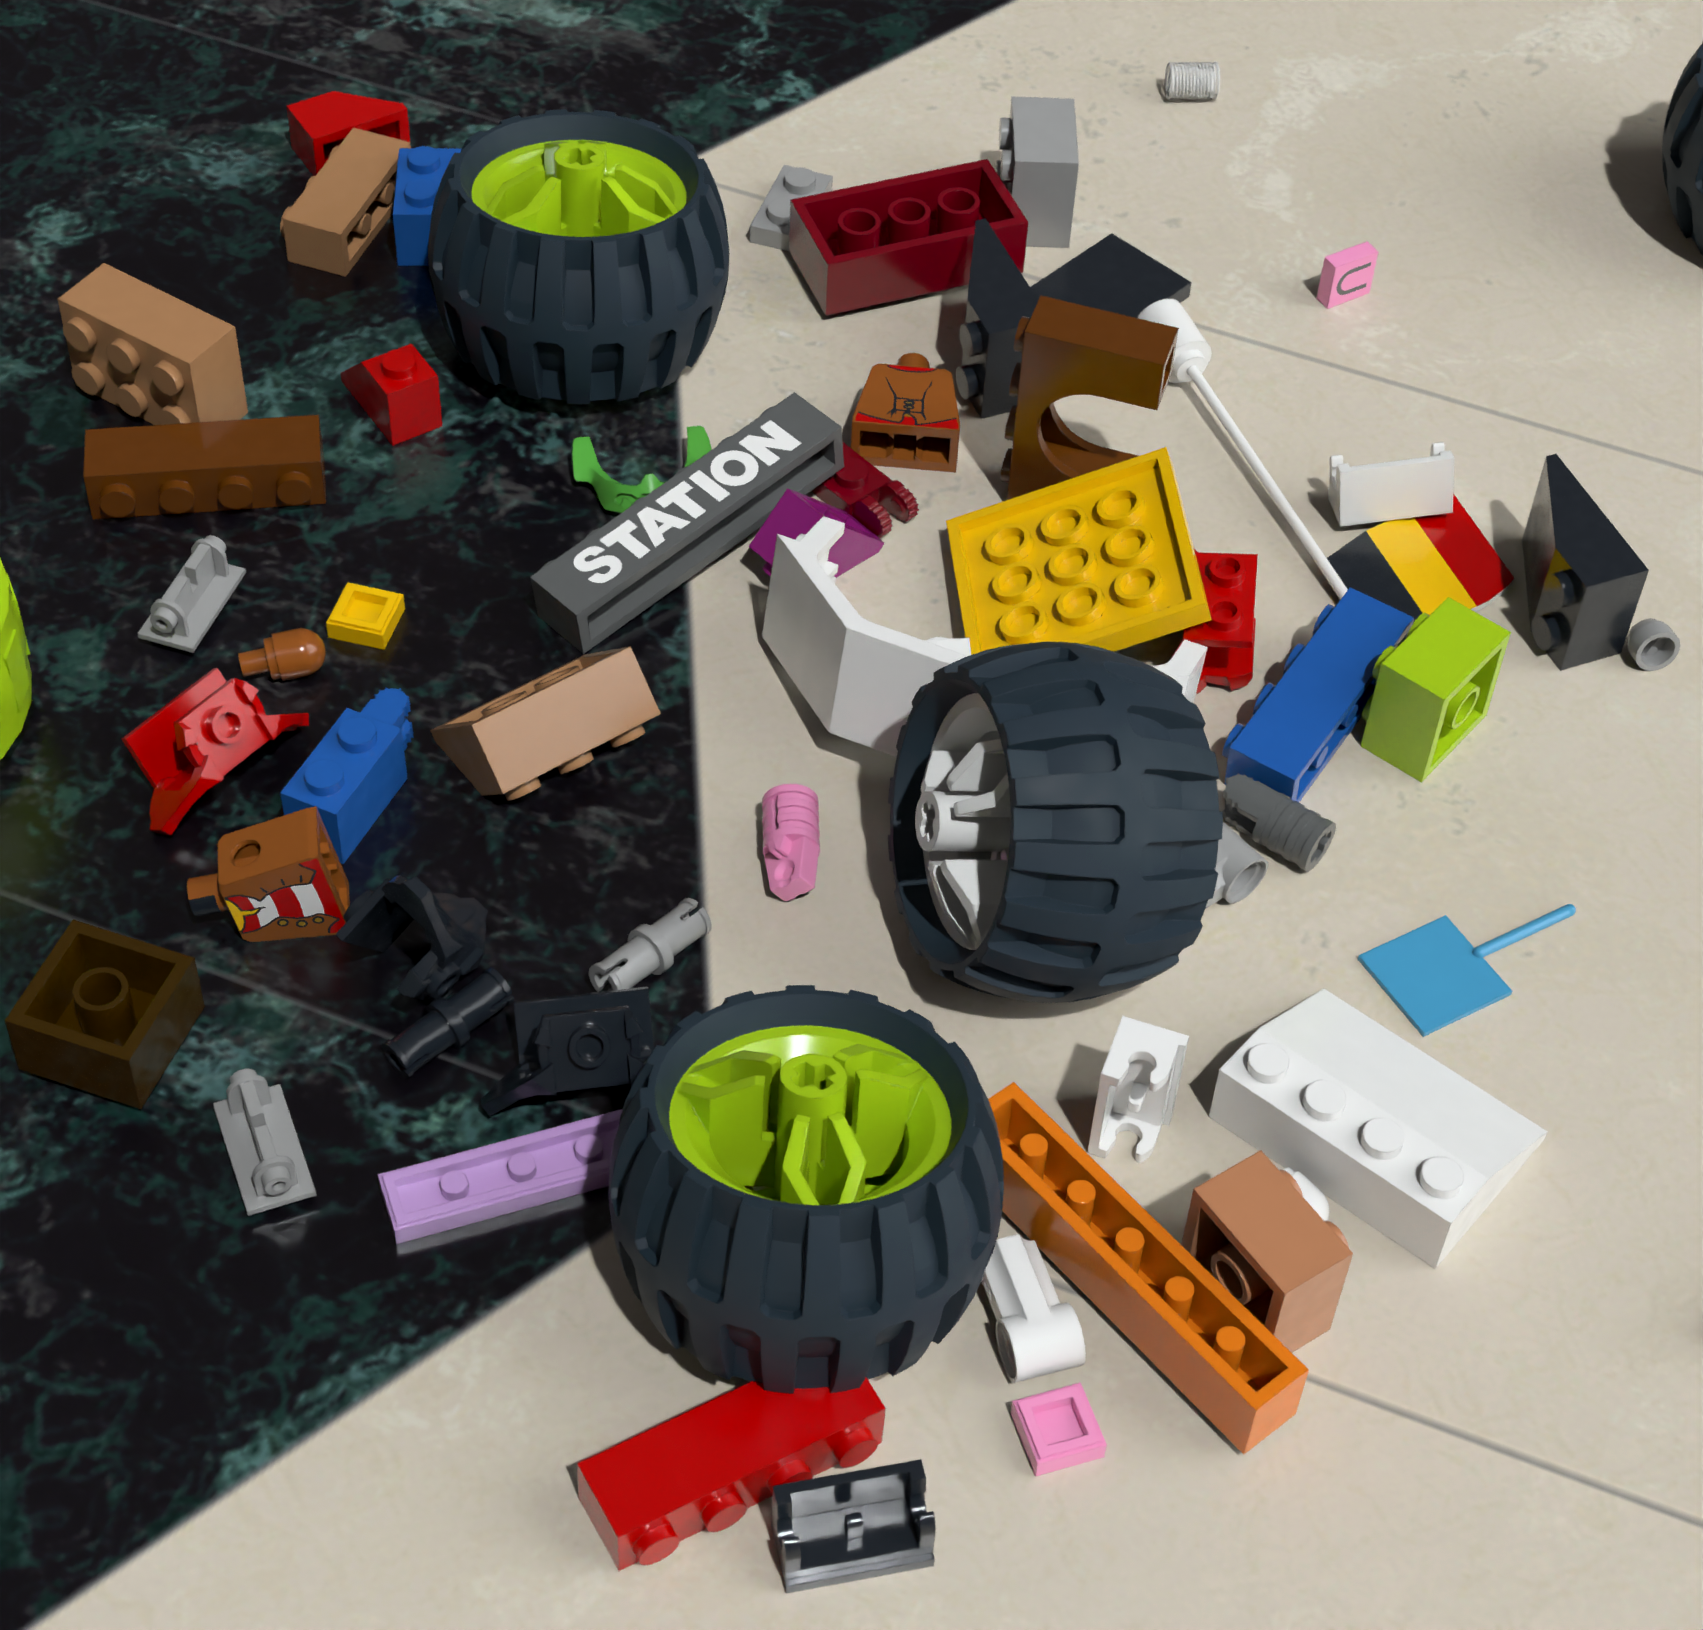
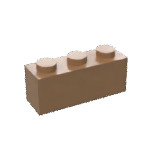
[280,128,411,277]

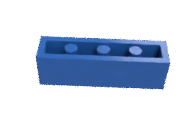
[1222,587,1414,802]

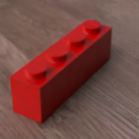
[577,1377,886,1571]

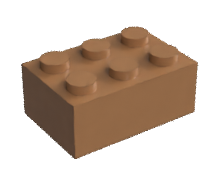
[58,263,248,425]

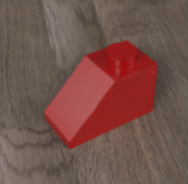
[286,91,411,176]
[341,343,443,446]

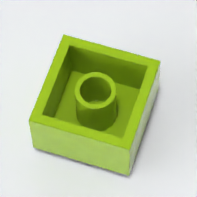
[1361,597,1511,783]

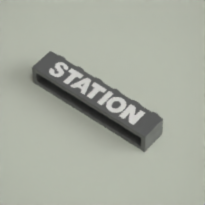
[530,392,844,654]

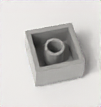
[995,97,1079,248]

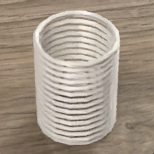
[1165,62,1220,99]

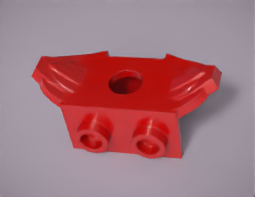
[1170,549,1258,694]
[122,668,309,835]

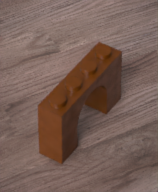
[1000,295,1179,500]

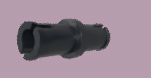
[382,967,515,1079]

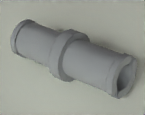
[589,898,712,992]

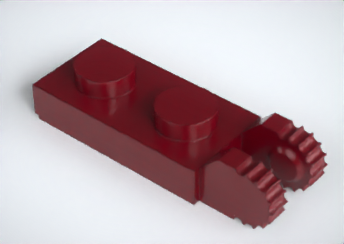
[811,442,919,538]

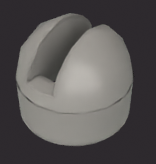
[1627,618,1680,671]

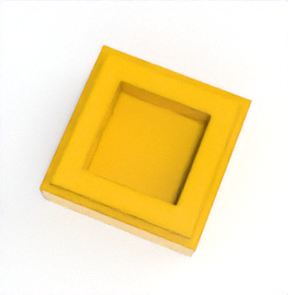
[326,582,405,650]

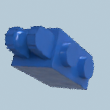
[280,687,413,864]

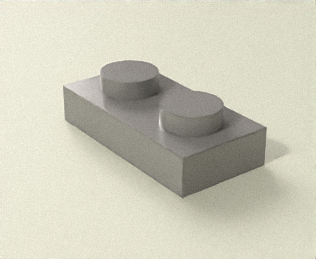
[750,165,833,252]

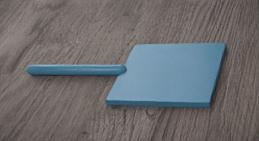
[1358,904,1576,1037]

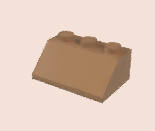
[430,646,661,801]

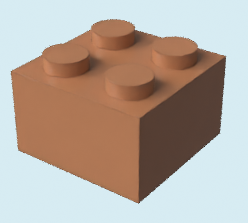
[1181,1150,1353,1353]

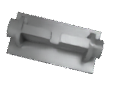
[138,535,246,653]
[213,1069,316,1216]

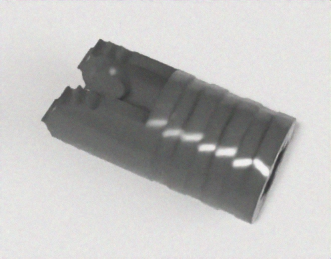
[1223,773,1336,872]

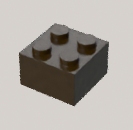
[5,919,205,1109]

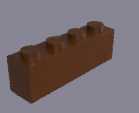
[83,415,326,520]

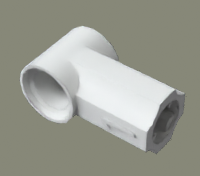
[981,1234,1086,1383]

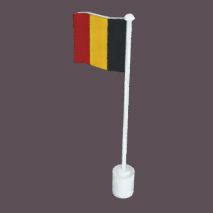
[1138,299,1515,623]

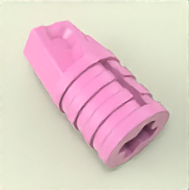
[762,784,820,902]

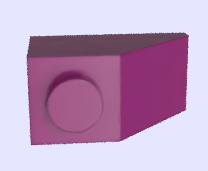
[749,488,885,578]

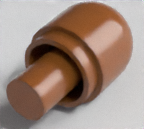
[238,628,326,681]

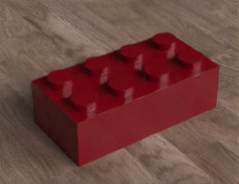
[789,159,1029,316]

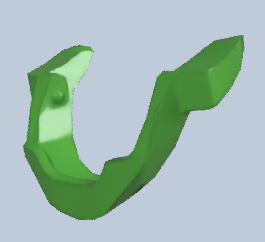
[571,426,712,513]

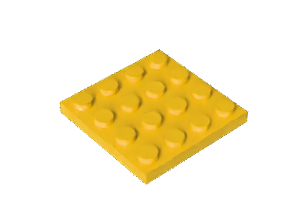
[946,447,1212,655]

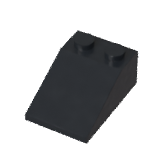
[956,218,1038,419]
[1522,454,1649,671]

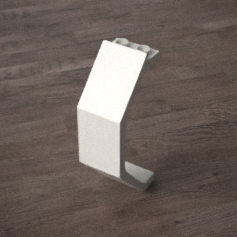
[762,516,1208,757]

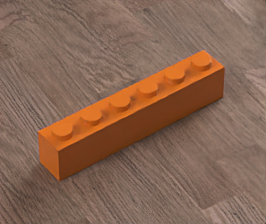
[988,1082,1309,1454]

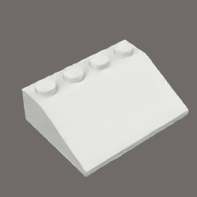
[1209,989,1547,1269]

